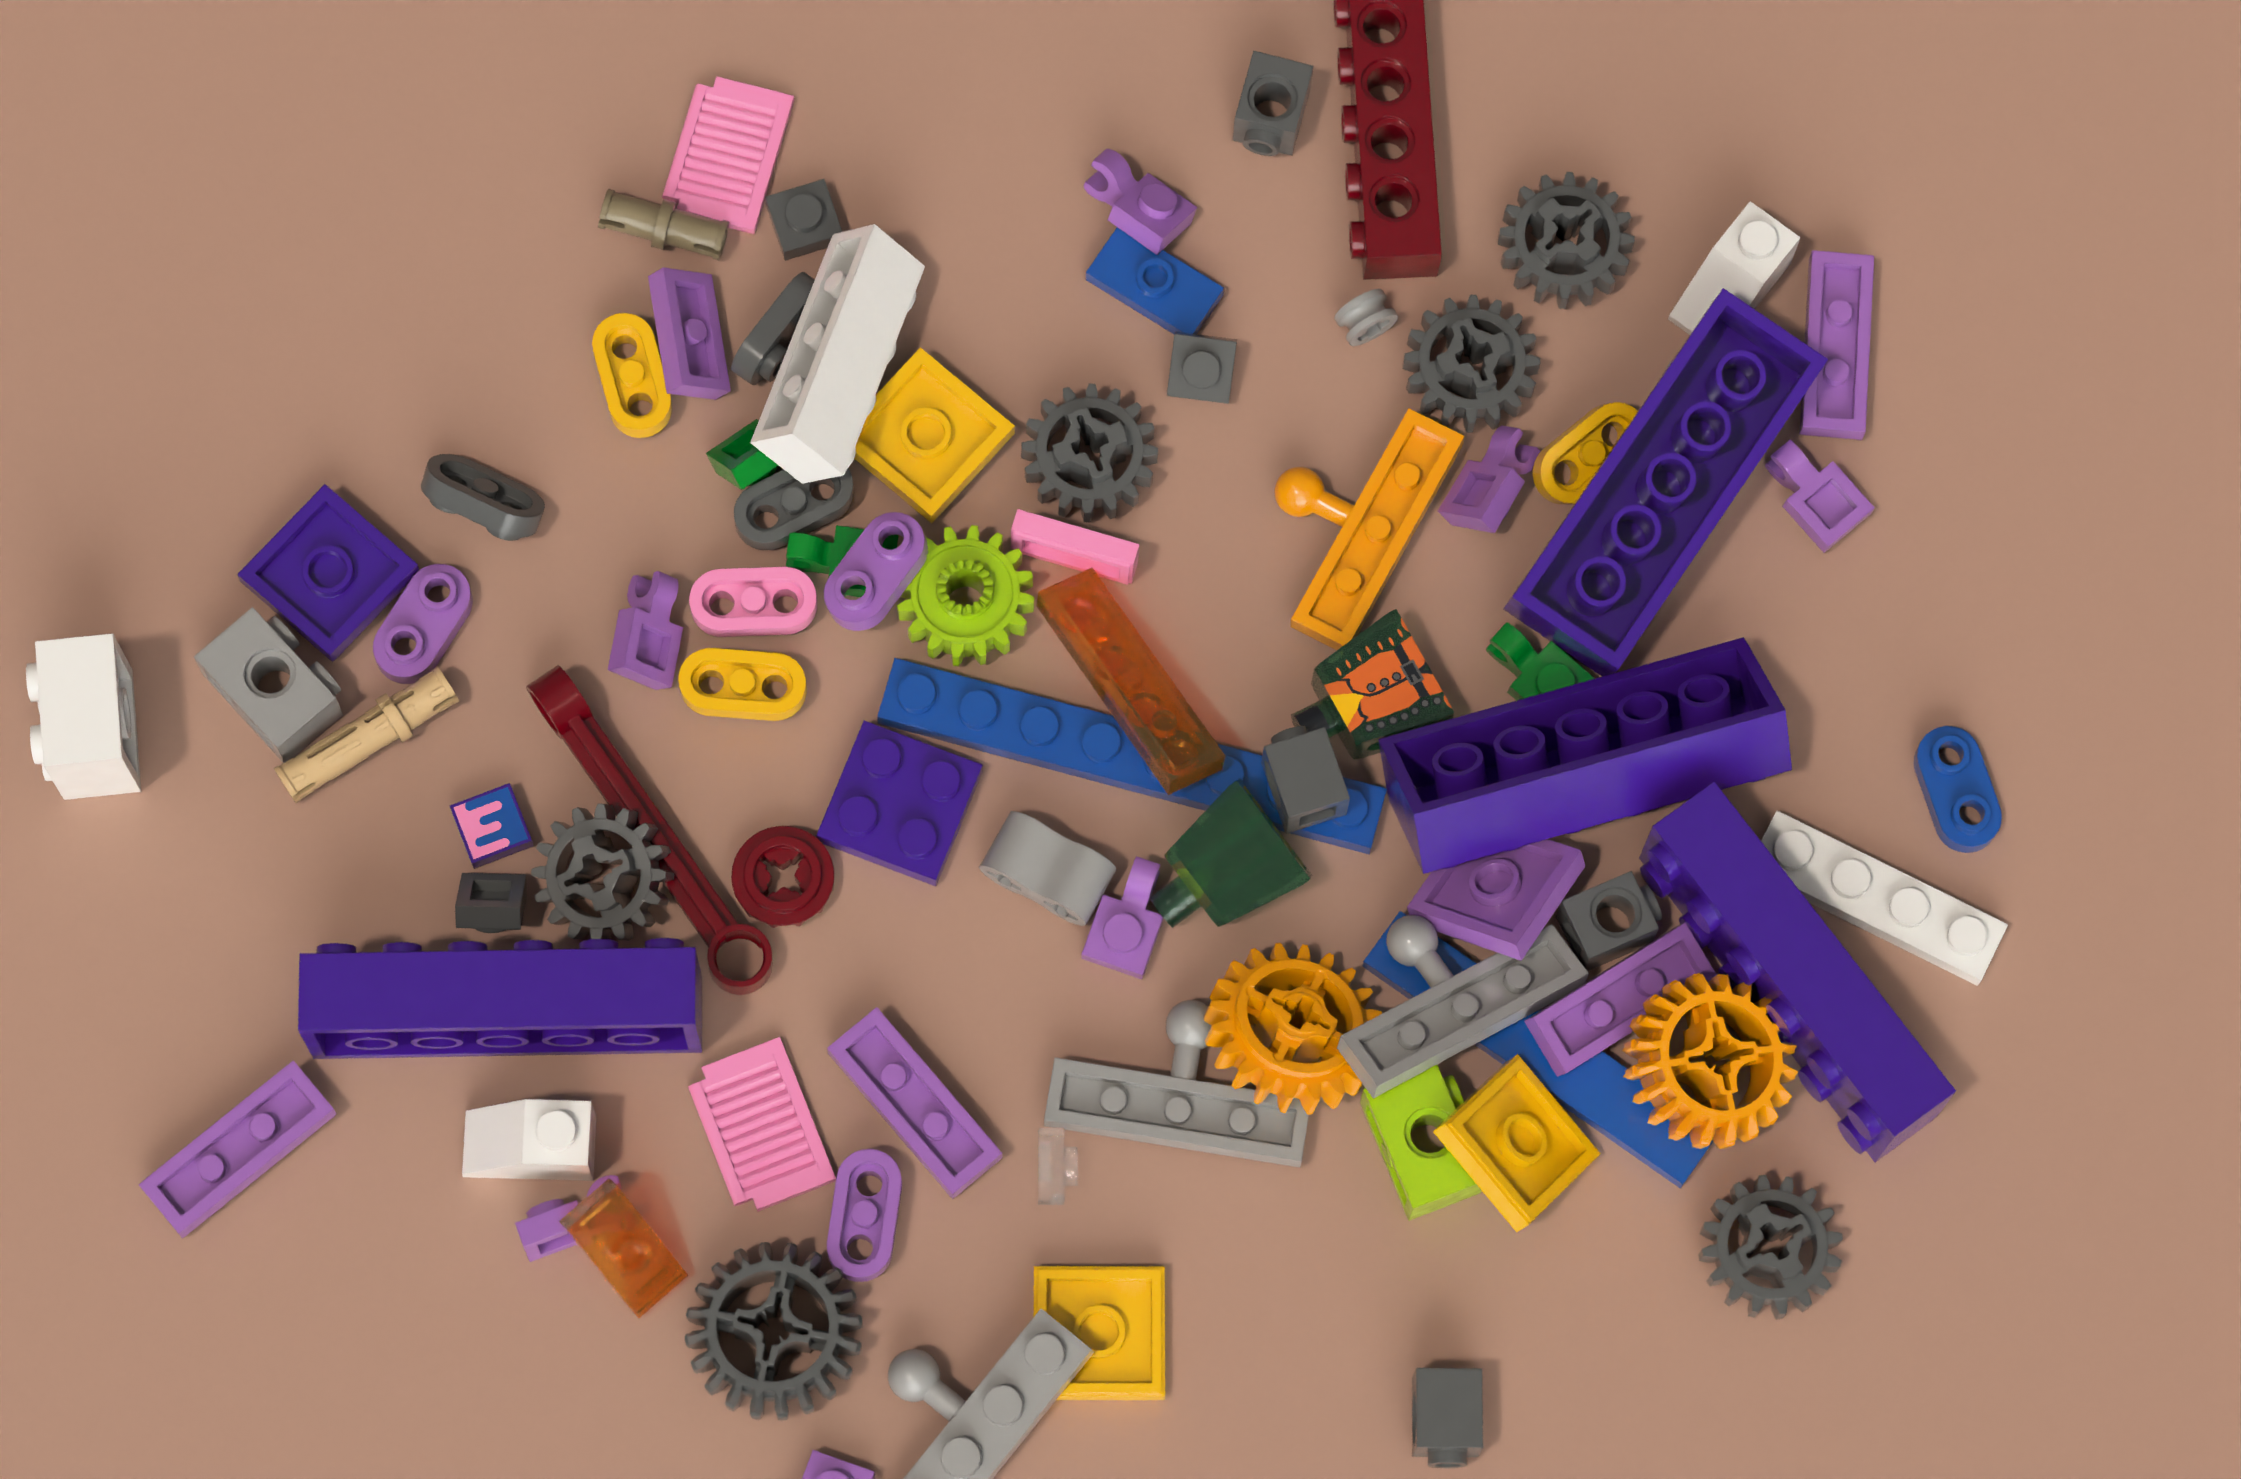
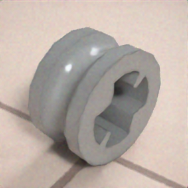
[1334,289,1398,346]

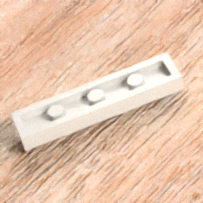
[1761,811,2008,986]

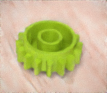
[897,525,1035,666]

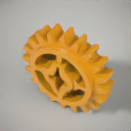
[1203,943,1382,1114]

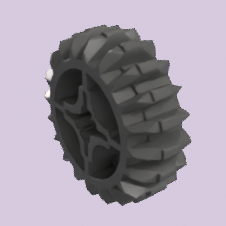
[685,1242,863,1421]

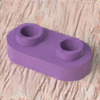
[824,512,928,631]
[373,564,473,684]
[827,1149,902,1282]

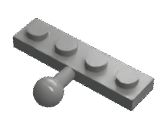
[1337,915,1589,1099]
[1044,1000,1309,1167]
[888,1308,1094,1479]

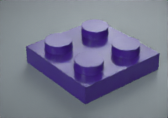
[237,484,419,662]
[816,720,983,886]

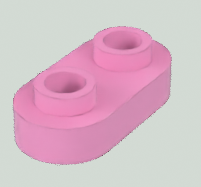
[689,567,817,637]

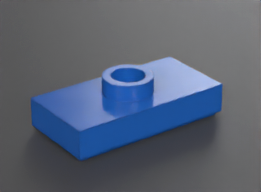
[1085,227,1224,334]

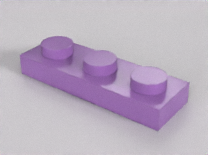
[1799,250,1874,440]
[1524,922,1716,1077]
[827,1007,1002,1199]
[138,1060,337,1239]

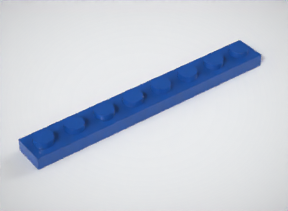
[877,658,1387,855]

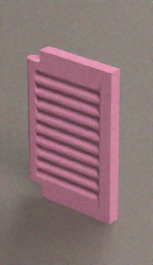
[662,76,794,235]
[688,1037,836,1212]

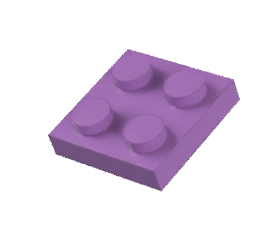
[1407,839,1585,961]

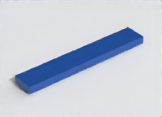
[1362,911,1713,1189]

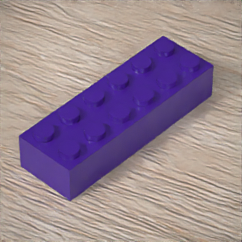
[1503,288,1828,677]
[1378,637,1792,874]
[1639,782,1956,1163]
[298,938,702,1059]

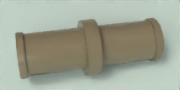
[598,189,729,260]

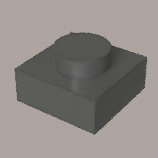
[765,179,842,261]
[1167,331,1237,404]
[455,873,527,933]

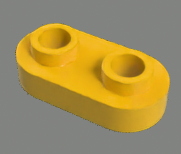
[592,313,672,438]
[1533,402,1637,505]
[678,648,807,721]

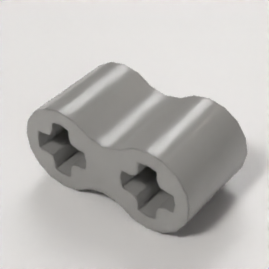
[979,811,1117,926]

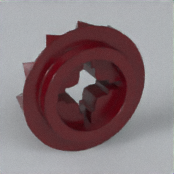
[731,826,834,928]

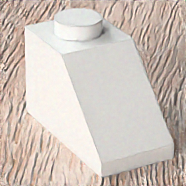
[1668,201,1801,335]
[462,1099,597,1181]

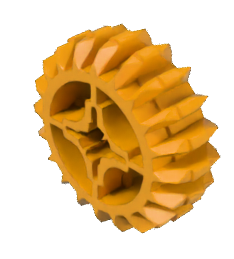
[1622,973,1799,1149]

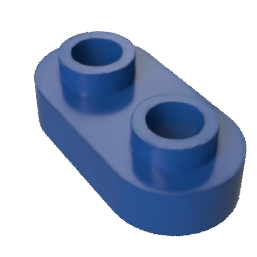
[1914,726,2002,853]

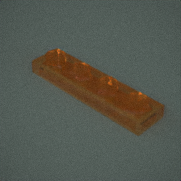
[1036,568,1225,795]

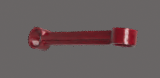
[526,665,773,995]

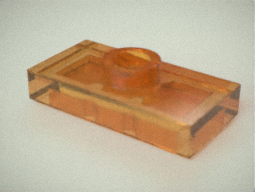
[559,1178,688,1318]

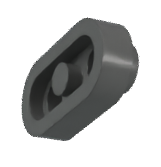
[731,272,815,386]
[421,454,545,541]
[734,468,854,550]

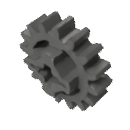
[1497,172,1635,309]
[1403,295,1540,433]
[1021,383,1158,523]
[531,804,674,941]
[1699,1175,1843,1320]

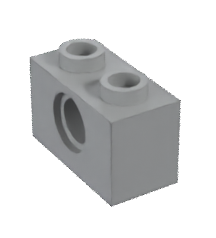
[194,607,343,763]

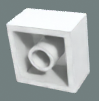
[26,633,141,800]

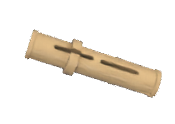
[274,666,460,803]

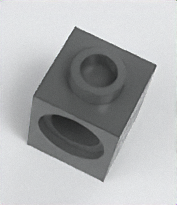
[1232,51,1314,156]
[1261,726,1350,834]
[1556,871,1662,971]
[1412,1368,1483,1468]

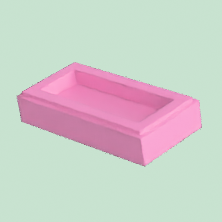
[1011,509,1139,585]

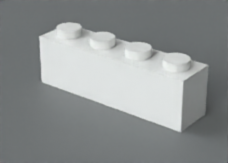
[750,224,925,484]

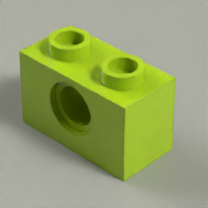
[1360,1065,1482,1221]

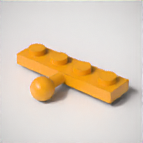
[1274,408,1464,655]

